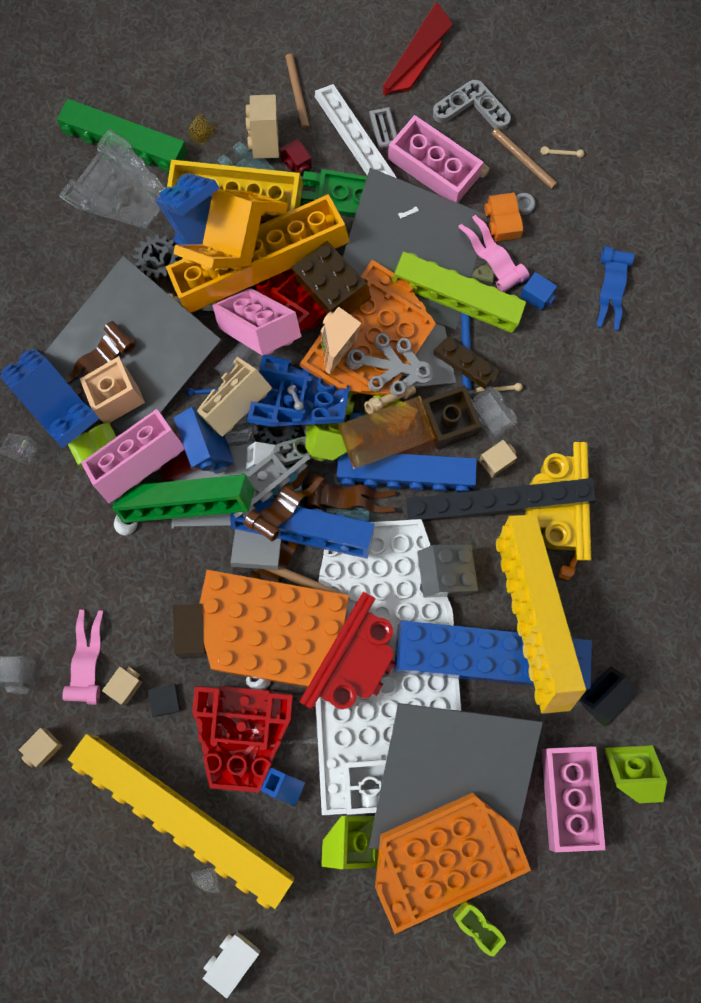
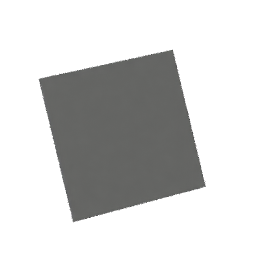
[343,168,488,330]
[43,256,221,433]
[369,703,543,849]

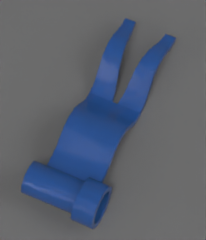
[597,246,634,330]

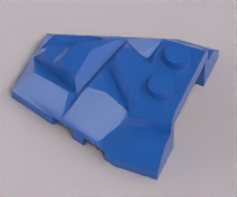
[247,355,350,426]

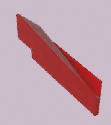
[383,2,453,96]

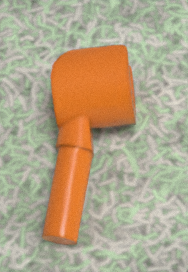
[559,552,578,580]

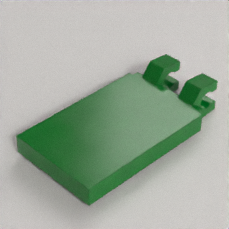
[300,169,367,217]

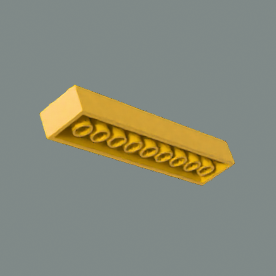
[68,734,295,909]

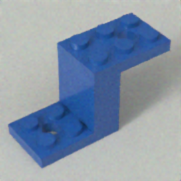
[155,173,220,245]
[0,349,99,449]

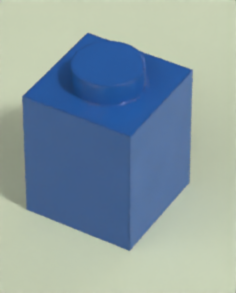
[520,272,557,311]
[260,767,305,806]

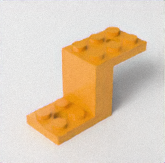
[174,189,288,271]

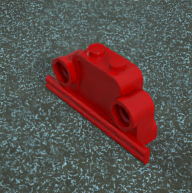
[299,591,396,710]

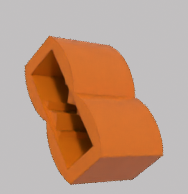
[484,193,523,242]

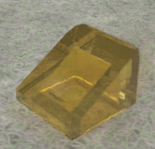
[188,113,214,146]

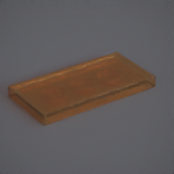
[338,396,435,469]

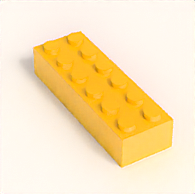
[167,160,303,221]

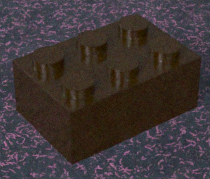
[291,241,371,315]

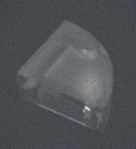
[191,866,221,893]

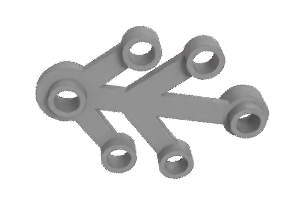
[346,333,433,396]

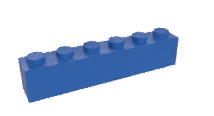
[337,451,476,493]
[230,499,375,559]

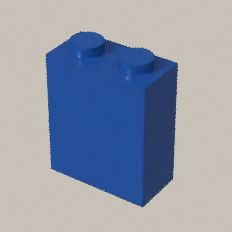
[174,407,234,474]

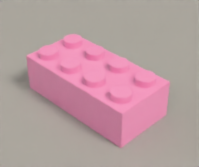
[388,115,484,203]
[212,288,301,355]
[81,409,185,503]
[541,747,605,852]

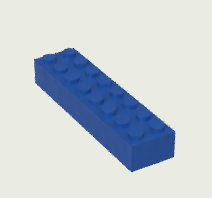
[394,620,592,690]

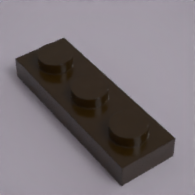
[434,336,500,390]

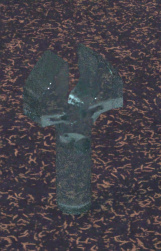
[325,507,369,520]

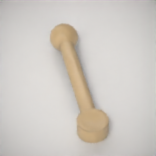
[541,146,585,158]
[476,383,523,394]

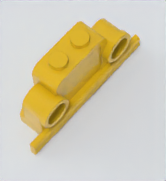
[525,442,591,561]

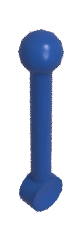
[186,388,218,397]

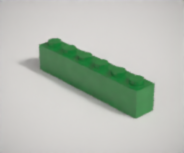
[57,99,187,172]
[112,474,255,523]

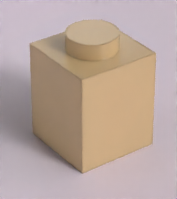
[479,440,517,478]
[102,666,143,706]
[19,728,63,767]

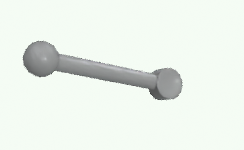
[287,385,304,410]

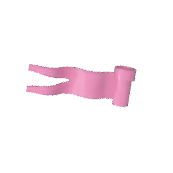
[458,215,530,292]
[63,609,103,705]

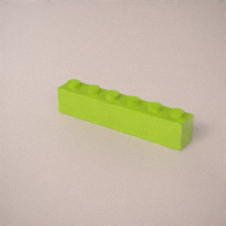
[392,251,526,333]

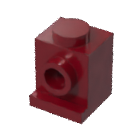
[280,138,312,176]

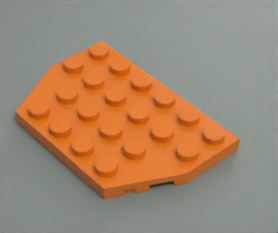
[300,260,436,396]
[199,570,349,687]
[375,792,531,934]

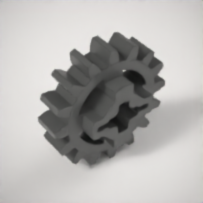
[133,234,182,282]

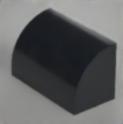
[579,666,637,727]

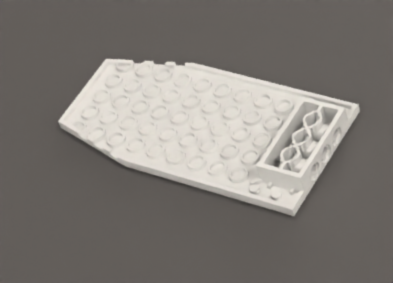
[316,519,461,815]

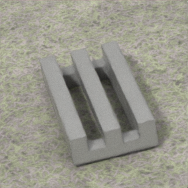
[369,107,397,150]

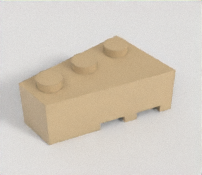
[197,357,272,437]

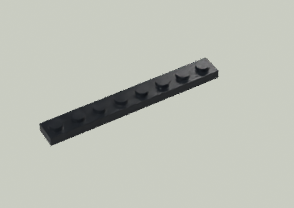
[406,478,595,521]

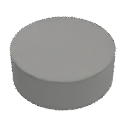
[516,193,535,215]

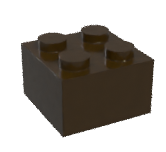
[420,385,482,449]
[173,604,207,659]

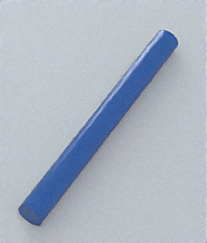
[461,313,472,390]

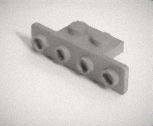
[233,452,311,518]

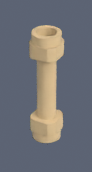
[365,384,416,415]

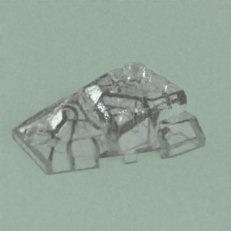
[59,129,165,229]

